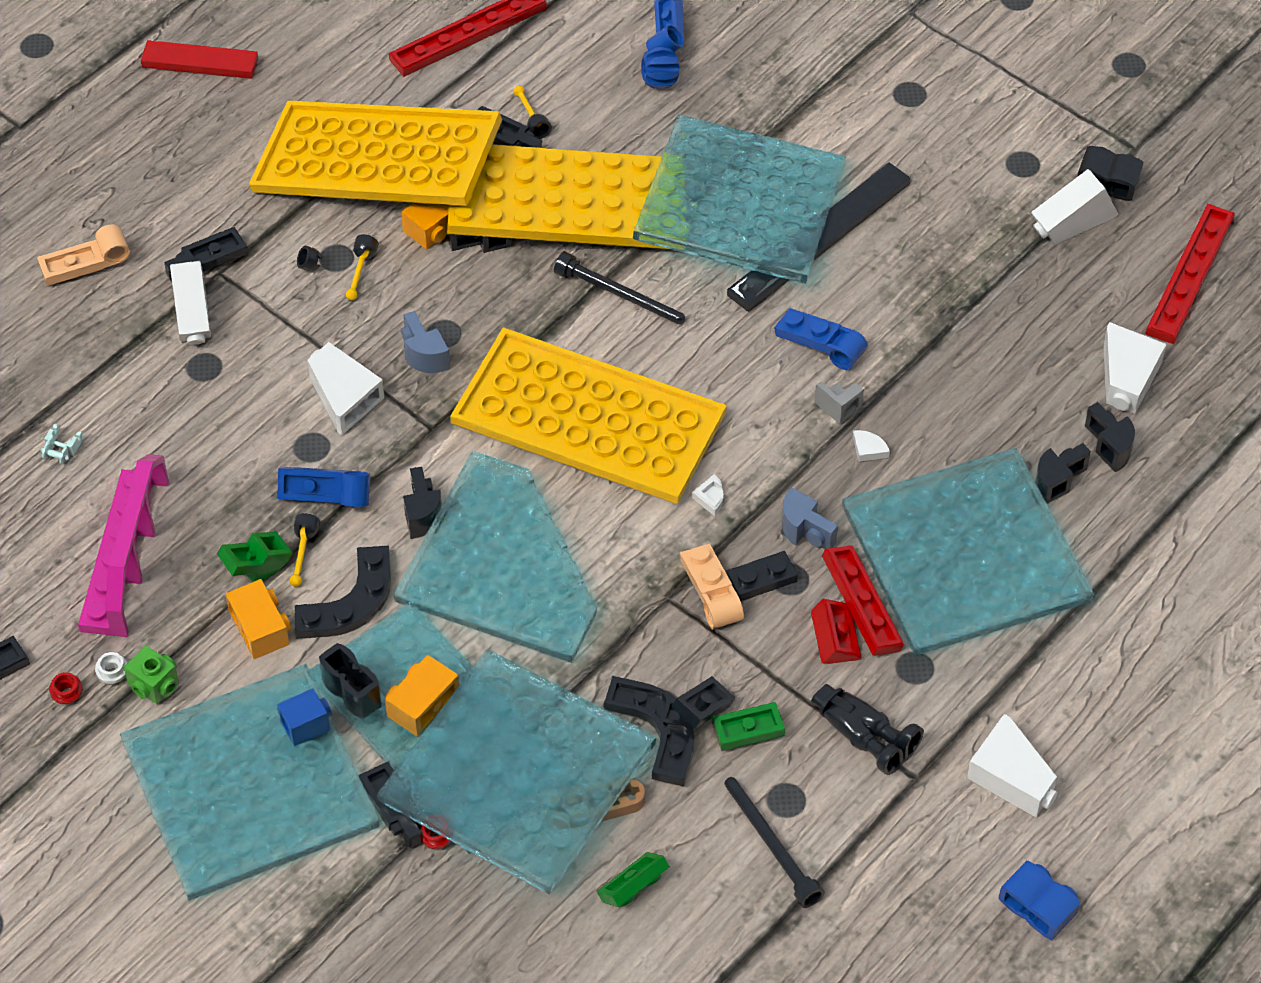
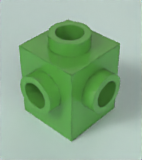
[124,645,179,705]

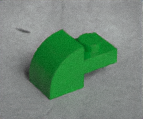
[217,531,292,582]

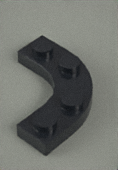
[295,545,391,639]
[604,676,694,787]

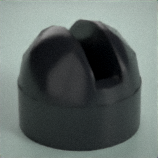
[297,245,322,271]

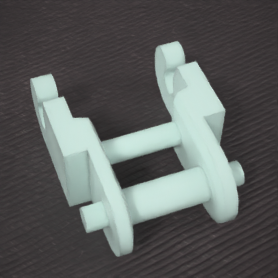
[41,424,83,464]

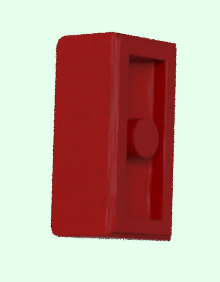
[811,598,862,664]

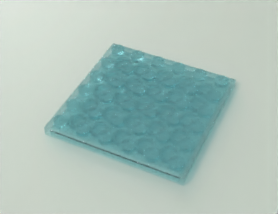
[633,114,846,284]
[842,448,1094,656]
[377,649,656,894]
[120,664,380,901]

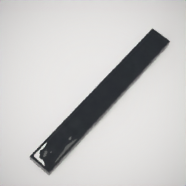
[727,162,911,312]

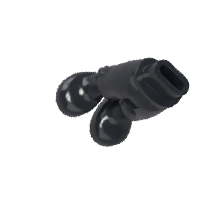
[811,684,924,775]

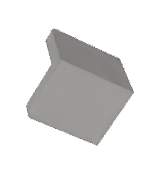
[815,382,864,424]

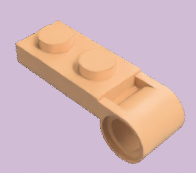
[37,224,130,286]
[680,544,744,629]

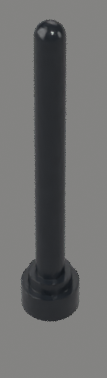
[554,251,685,324]
[724,777,825,908]

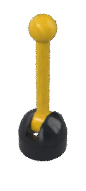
[513,85,552,139]
[345,234,379,301]
[289,513,320,587]

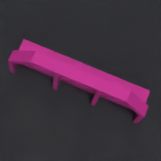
[78,454,169,637]

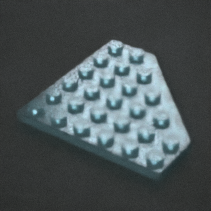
[394,450,597,663]

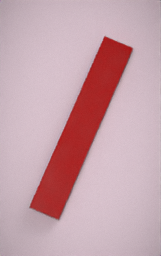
[389,0,547,77]
[1145,203,1235,344]

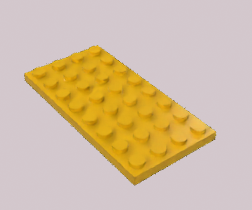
[249,101,502,206]
[447,145,686,250]
[450,327,727,504]

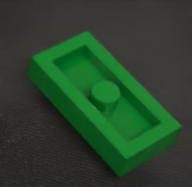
[712,702,785,751]
[596,852,670,907]

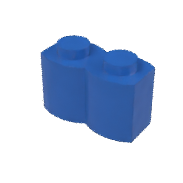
[998,860,1081,940]

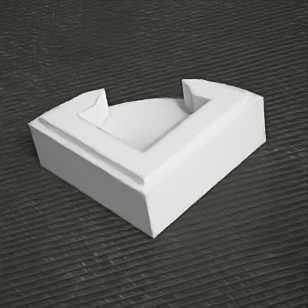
[853,430,890,462]
[692,474,724,516]

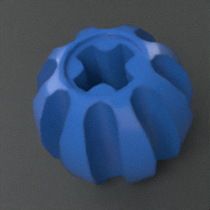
[641,47,679,89]

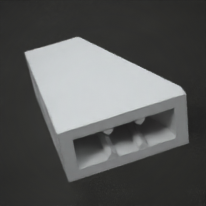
[1031,169,1119,245]
[170,261,211,345]
[1104,322,1166,415]
[308,342,384,435]
[967,714,1058,818]

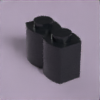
[1077,146,1144,201]
[319,643,382,719]

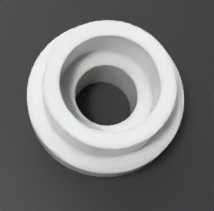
[95,652,127,684]

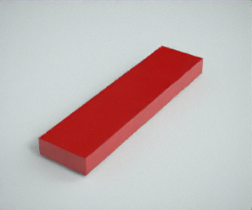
[141,40,258,79]
[822,545,904,656]

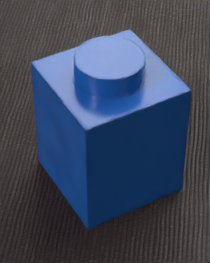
[277,688,332,747]

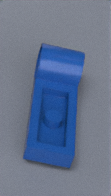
[646,0,684,52]
[774,308,868,370]
[277,466,370,507]

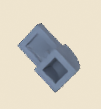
[401,311,450,373]
[782,487,838,549]

